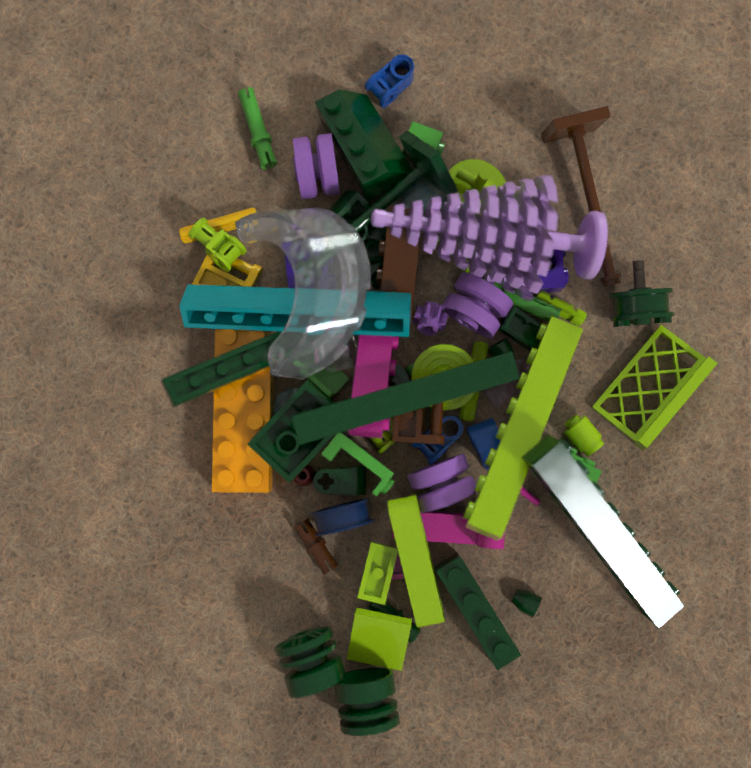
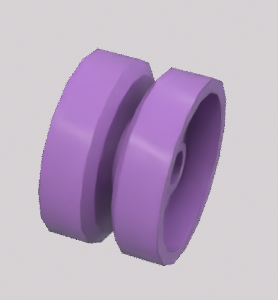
[293,133,340,199]
[441,272,513,338]
[406,453,476,513]

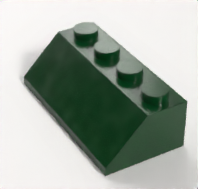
[315,90,413,202]

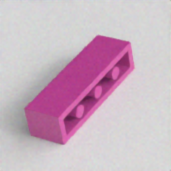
[348,335,399,439]

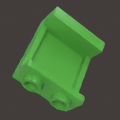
[322,432,395,497]

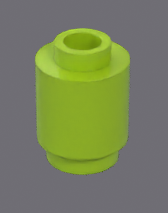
[563,414,604,456]

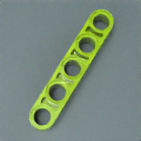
[387,495,445,628]

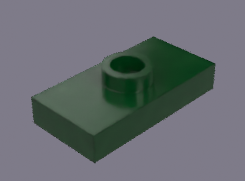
[498,305,541,351]

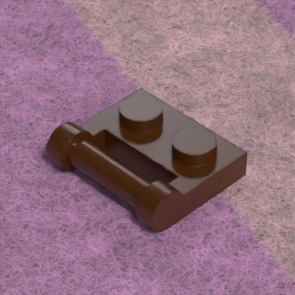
[392,402,445,444]

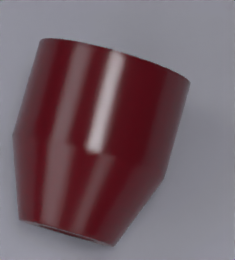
[293,464,315,486]

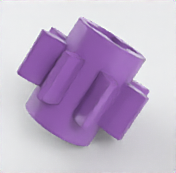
[412,301,448,336]

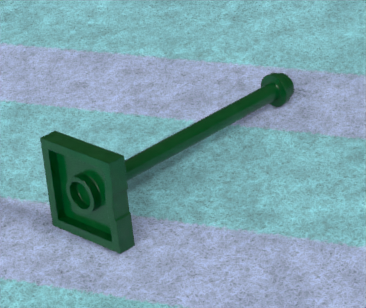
[297,130,458,280]

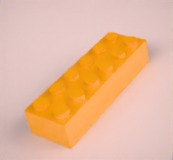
[212,329,275,493]

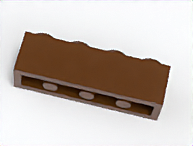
[376,206,423,322]

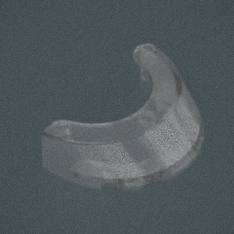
[235,208,370,379]

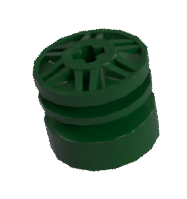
[274,626,346,698]
[335,667,400,736]

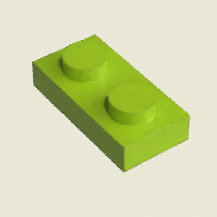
[357,541,398,605]

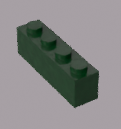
[434,553,521,671]

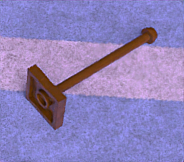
[541,106,621,287]

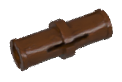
[294,518,338,575]

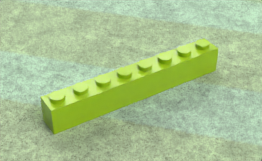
[463,316,583,541]

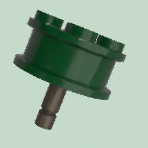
[609,260,674,327]

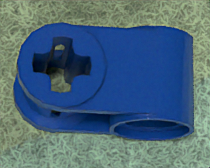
[364,54,414,108]
[411,416,463,465]
[466,417,500,471]

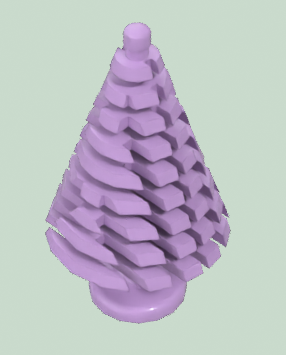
[371,175,608,301]

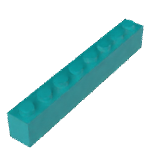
[179,284,411,337]

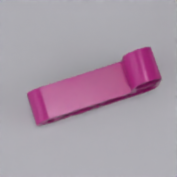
[392,511,505,549]

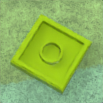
[347,608,412,671]

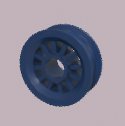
[309,498,375,536]

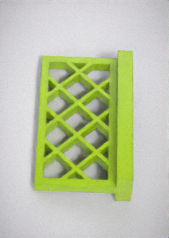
[592,325,718,451]

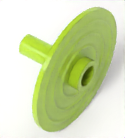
[446,159,506,203]
[412,344,475,410]

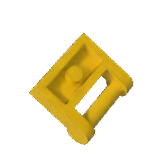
[191,255,263,287]

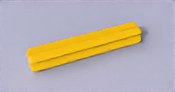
[179,207,259,244]

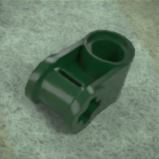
[313,467,366,495]

